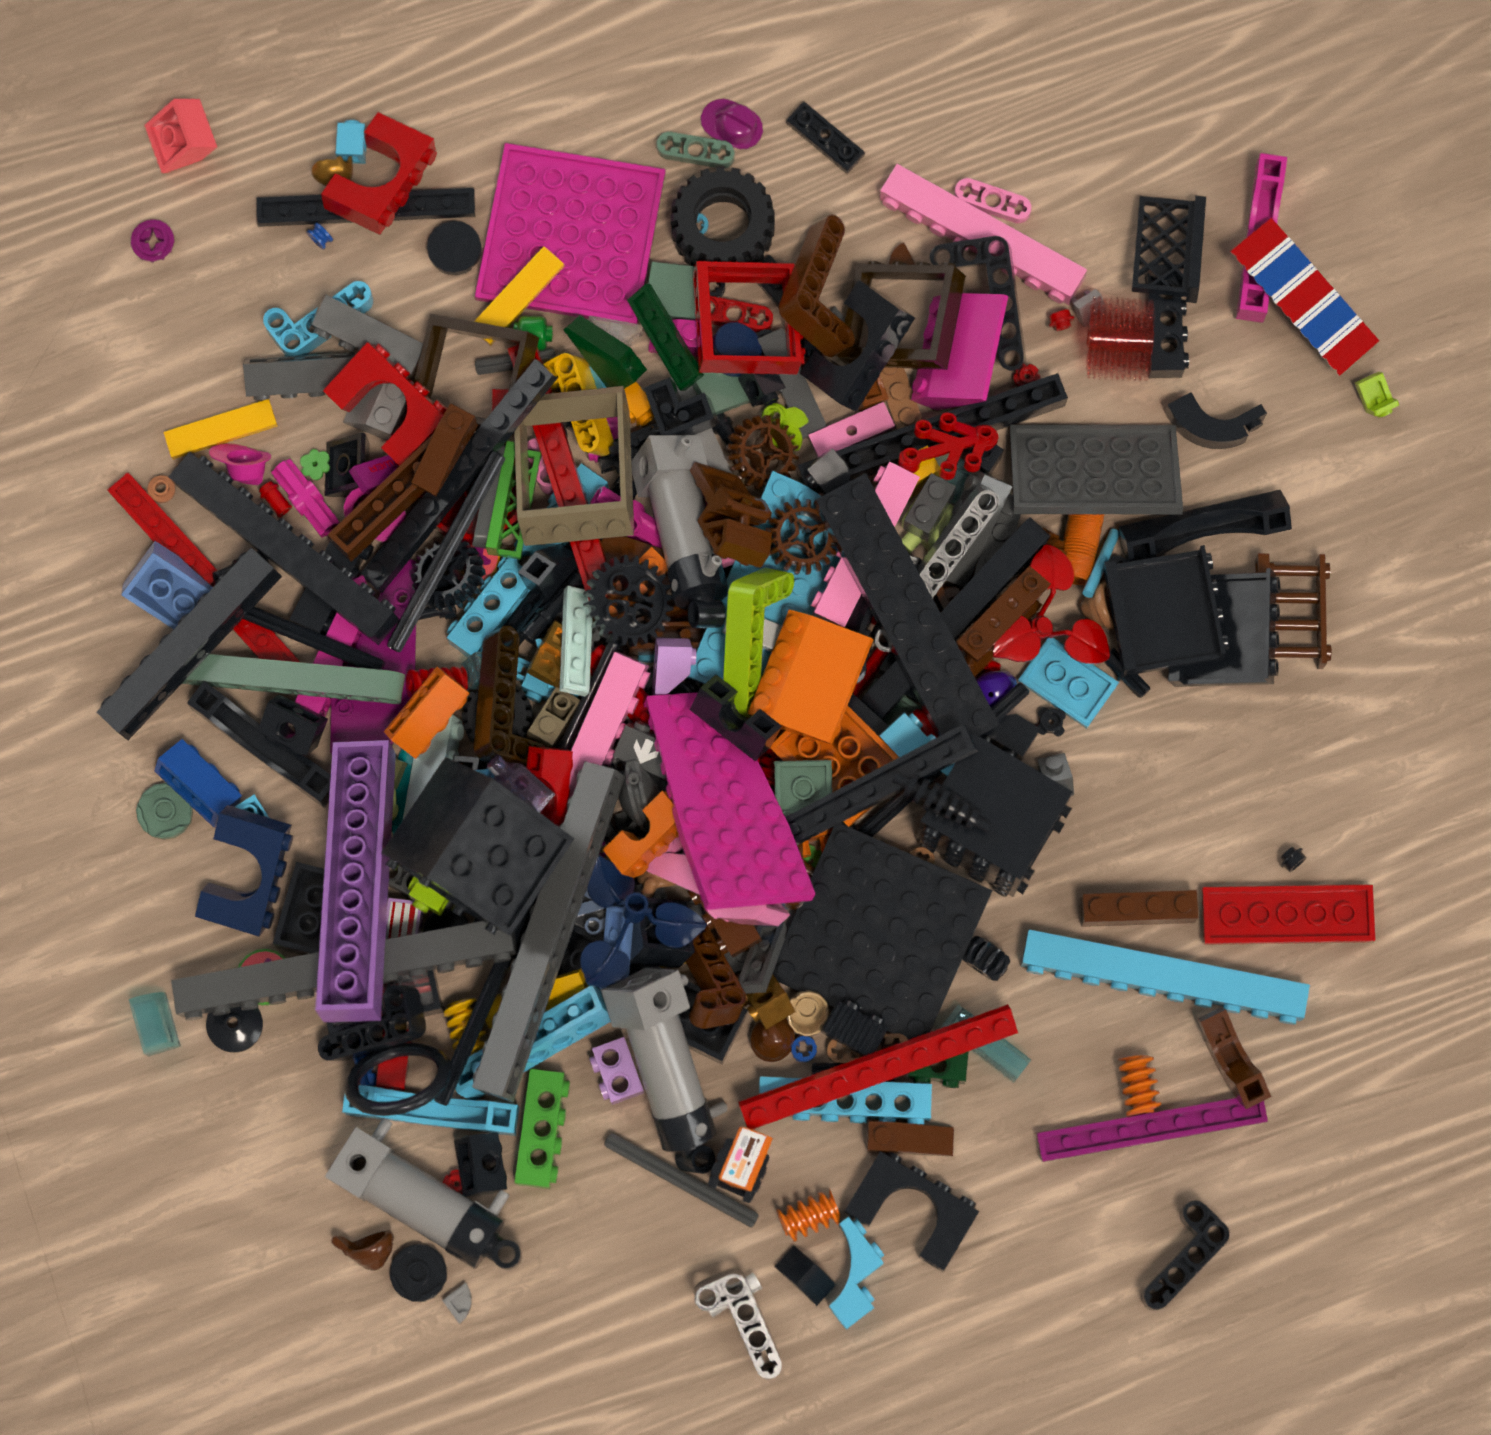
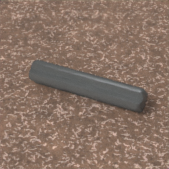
[475,348,556,375]

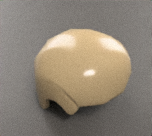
[787,990,829,1036]

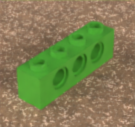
[515,1069,570,1189]

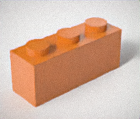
[384,666,470,759]

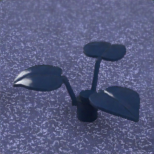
[580,856,707,987]

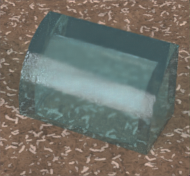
[129,992,181,1057]

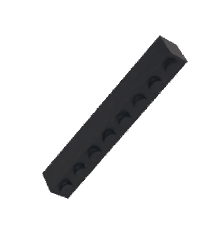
[96,548,282,741]

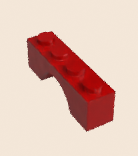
[526,746,573,827]

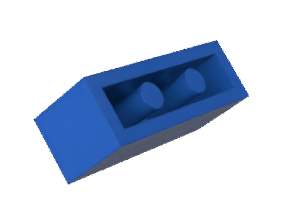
[154,739,242,828]

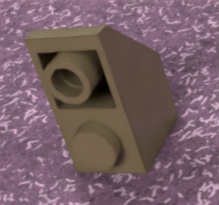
[526,687,580,748]

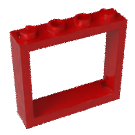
[693,261,805,375]

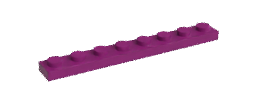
[1036,1098,1268,1162]

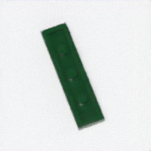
[627,284,704,391]

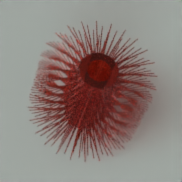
[1085,296,1155,382]

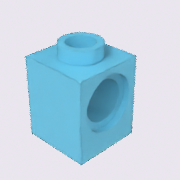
[336,120,367,164]

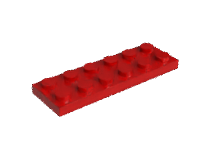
[1202,885,1376,945]

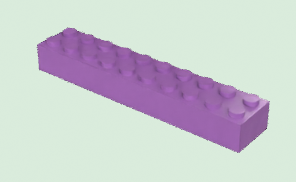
[316,740,396,1022]

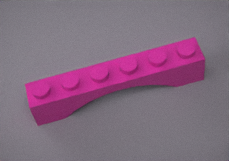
[1236,153,1287,323]

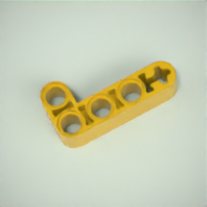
[543,353,614,456]

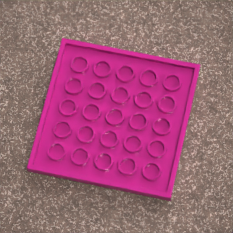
[475,143,666,327]

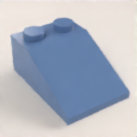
[121,541,213,629]

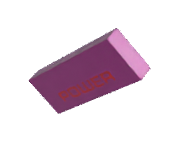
[349,455,399,494]

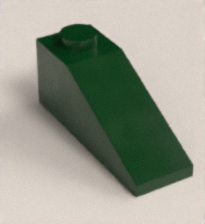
[563,315,647,389]

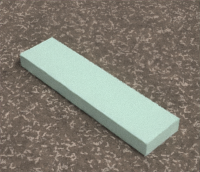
[560,586,592,697]

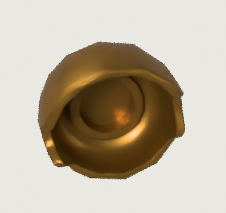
[312,156,353,186]

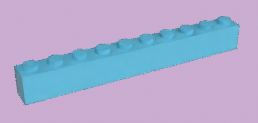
[1021,930,1310,1025]

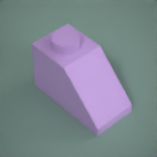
[652,638,696,695]

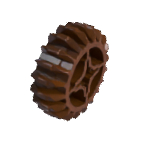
[725,415,799,490]
[765,499,837,575]

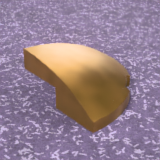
[526,621,562,689]

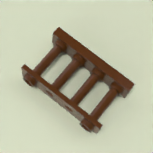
[1255,553,1332,669]
[956,566,1051,678]

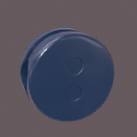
[713,322,762,377]

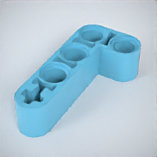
[263,281,373,356]

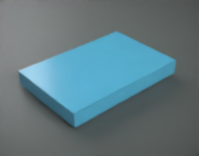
[1018,637,1119,729]

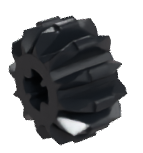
[962,936,1010,981]

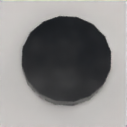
[427,221,482,276]
[390,1244,448,1302]

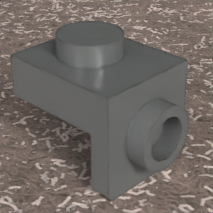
[1037,753,1074,796]

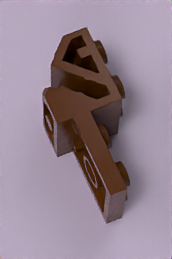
[689,462,772,568]

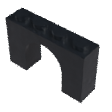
[800,280,915,412]
[844,1151,979,1272]

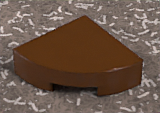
[889,242,916,280]

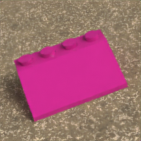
[911,293,1008,411]

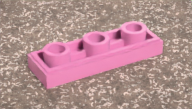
[808,402,895,457]

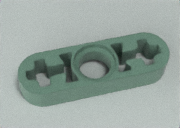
[657,132,735,169]

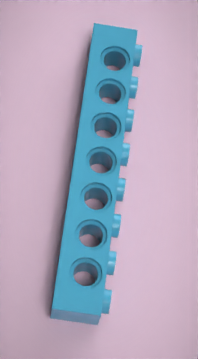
[447,463,609,663]

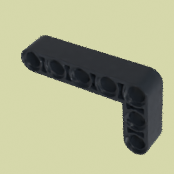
[930,236,1026,371]

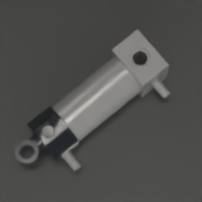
[631,435,729,628]
[601,968,727,1174]
[325,1118,522,1270]

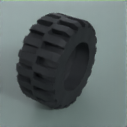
[670,166,775,266]

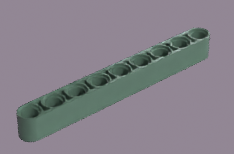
[182,654,405,704]

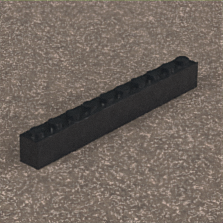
[797,373,1068,494]
[168,452,400,646]

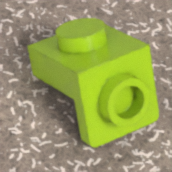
[1355,371,1399,417]

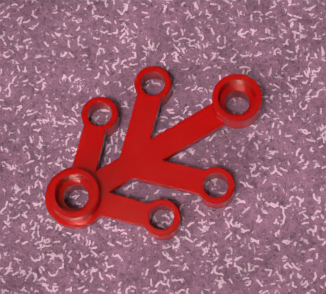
[898,412,999,480]

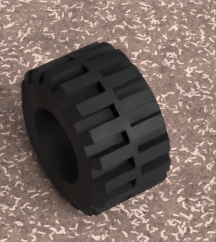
[462,686,534,743]

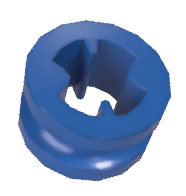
[306,223,333,250]
[791,1036,817,1063]

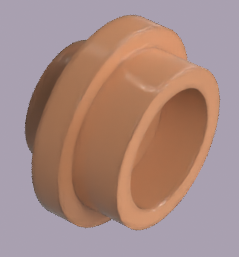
[148,475,176,503]

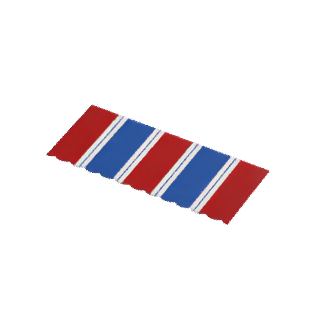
[1230,217,1380,376]

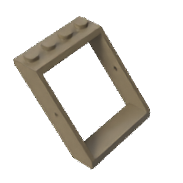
[514,386,634,546]

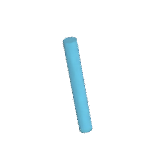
[1082,529,1120,598]

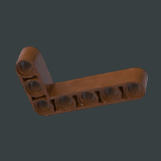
[779,214,855,357]

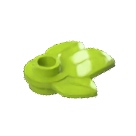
[762,403,809,451]

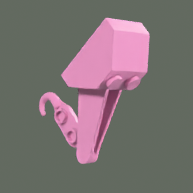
[647,837,790,926]

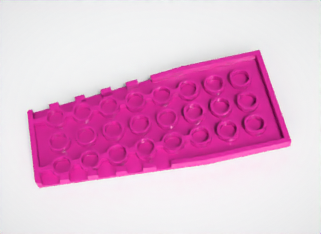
[644,693,815,910]

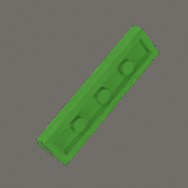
[486,441,542,560]

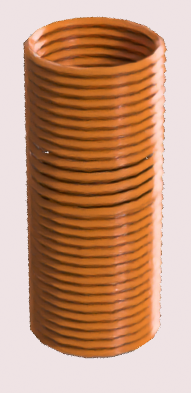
[1061,514,1105,585]

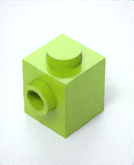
[408,877,449,916]

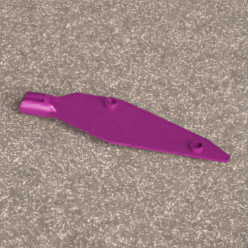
[330,560,417,754]

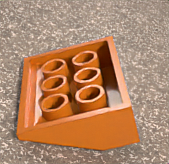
[747,609,874,744]
[770,706,899,827]

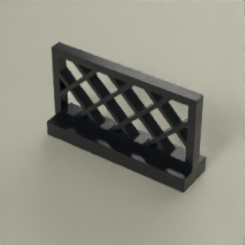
[1131,196,1206,303]

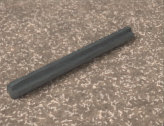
[604,1133,759,1227]

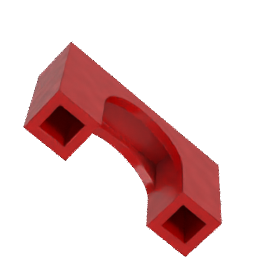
[321,112,437,235]
[323,342,447,466]

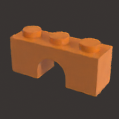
[603,791,679,878]

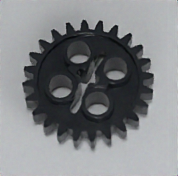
[583,555,674,647]

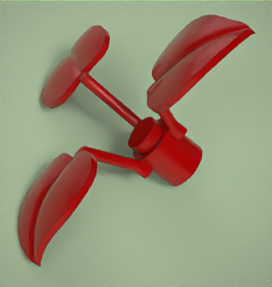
[993,545,1110,664]

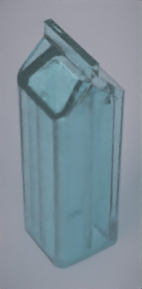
[941,1004,1031,1084]

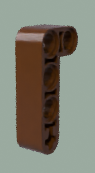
[686,926,747,1029]

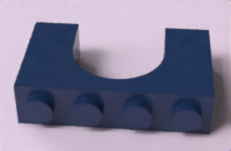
[195,805,293,937]

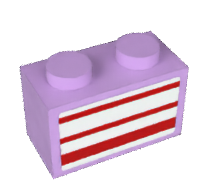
[385,898,424,940]

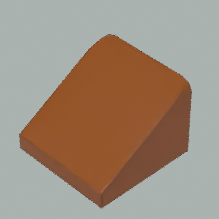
[858,376,889,412]

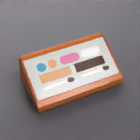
[719,1127,773,1192]

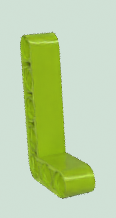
[723,567,794,718]

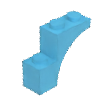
[829,1217,885,1330]

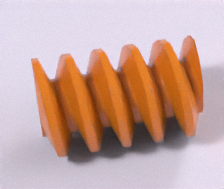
[1118,1055,1161,1117]
[776,1189,840,1242]

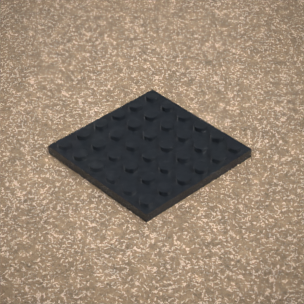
[773,823,993,1040]

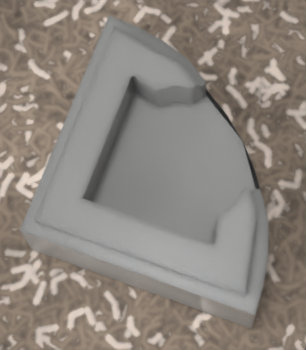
[442,1283,472,1324]

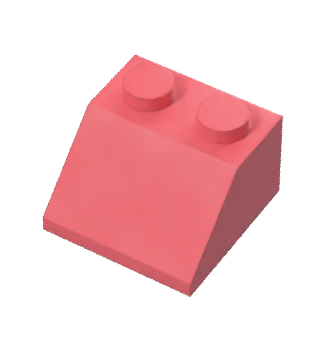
[144,98,217,173]

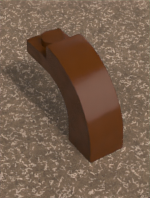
[1197,1006,1272,1109]

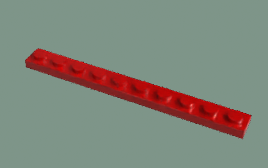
[508,345,616,601]
[107,472,300,662]
[738,1004,1018,1130]

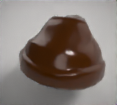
[750,1018,795,1062]
[331,1230,394,1271]

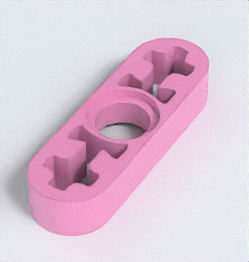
[955,178,1031,223]

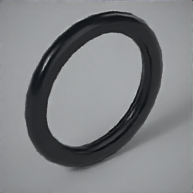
[344,1042,452,1116]

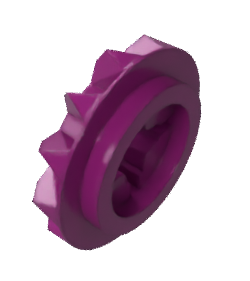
[131,220,175,263]

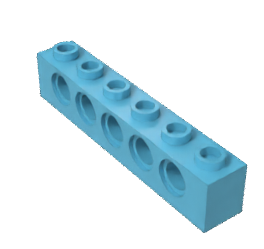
[455,986,611,1100]
[759,1077,932,1125]

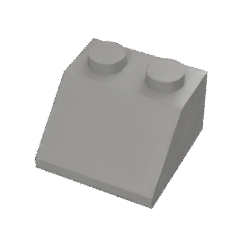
[343,384,407,440]

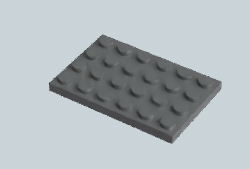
[1009,425,1183,515]

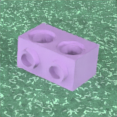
[589,1037,644,1105]

